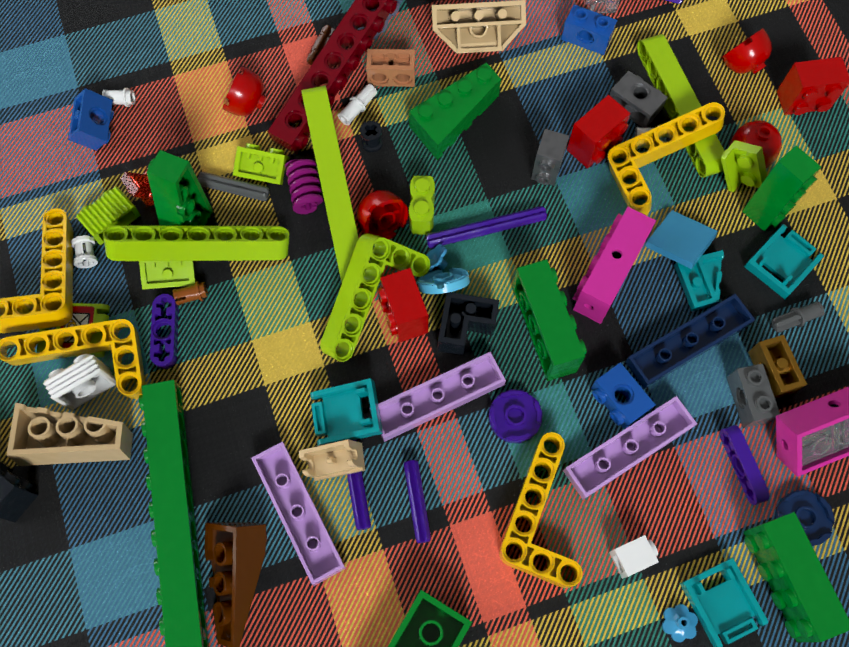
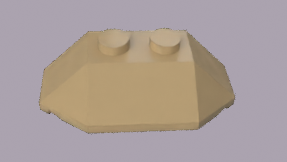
[431,0,526,54]

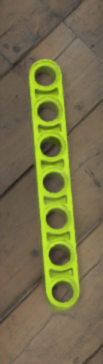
[637,34,724,178]
[103,226,289,261]

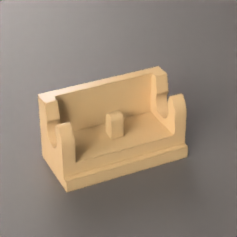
[299,439,365,481]

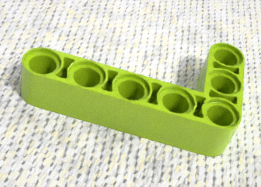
[320,233,430,362]

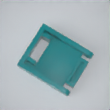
[744,224,824,299]
[310,378,383,446]
[679,558,768,647]

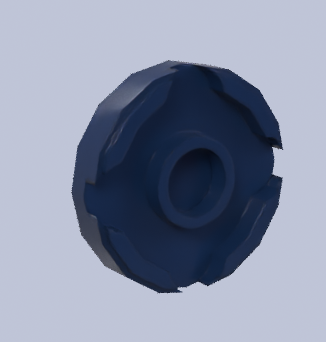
[775,489,835,546]

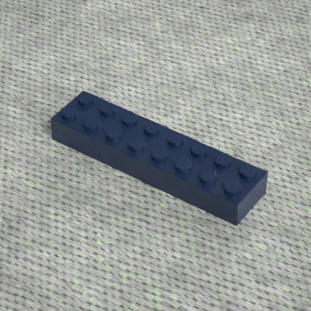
[625,294,755,389]

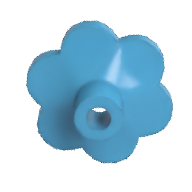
[427,244,448,272]
[662,604,698,642]

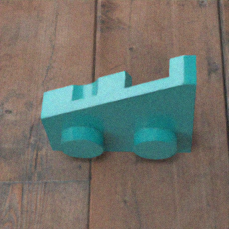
[674,250,724,311]

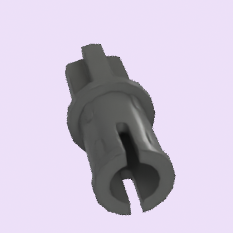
[771,301,825,333]

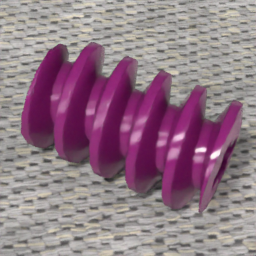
[285,159,323,214]

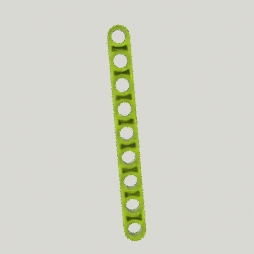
[301,85,366,300]

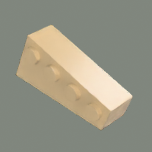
[6,403,133,466]

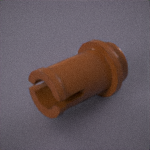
[173,281,208,306]

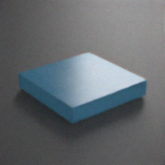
[646,210,717,269]

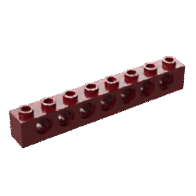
[267,0,397,155]

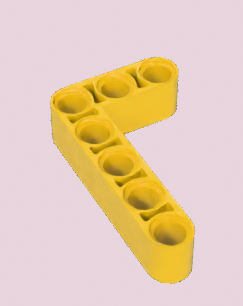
[608,102,725,215]
[0,208,74,333]
[0,319,146,399]
[499,432,583,588]

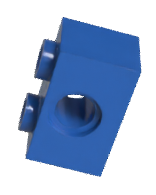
[561,4,617,55]
[68,88,114,151]
[591,362,656,430]

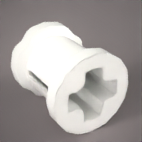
[71,235,98,268]

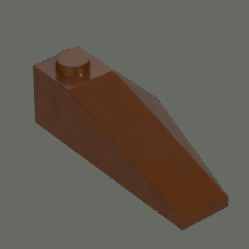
[205,522,267,647]

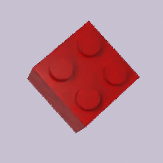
[776,57,849,115]
[567,95,631,169]
[377,268,429,343]

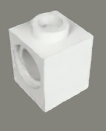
[609,535,659,579]

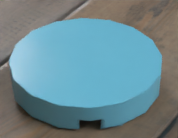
[418,268,470,294]

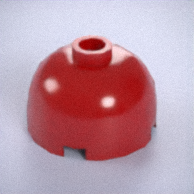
[721,28,772,74]
[223,65,266,116]
[729,120,782,169]
[357,190,408,239]

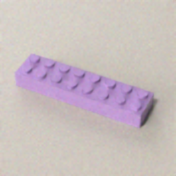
[369,352,506,442]
[563,396,697,500]
[251,442,346,586]

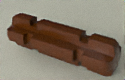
[307,25,335,65]

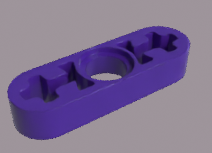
[150,294,179,369]
[720,425,769,505]

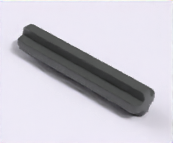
[198,172,270,201]

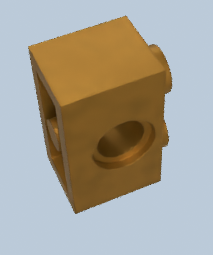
[748,335,807,399]

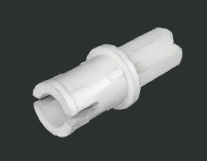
[337,84,377,126]

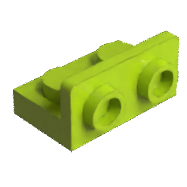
[721,140,767,192]
[233,143,290,185]
[139,261,195,289]

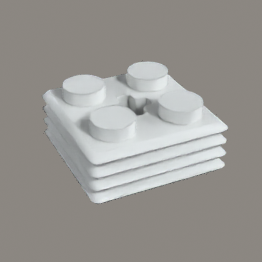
[43,354,116,410]

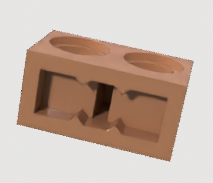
[366,49,415,87]

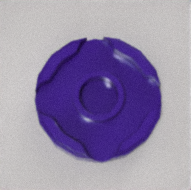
[489,389,542,444]

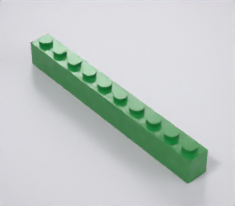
[139,380,209,647]

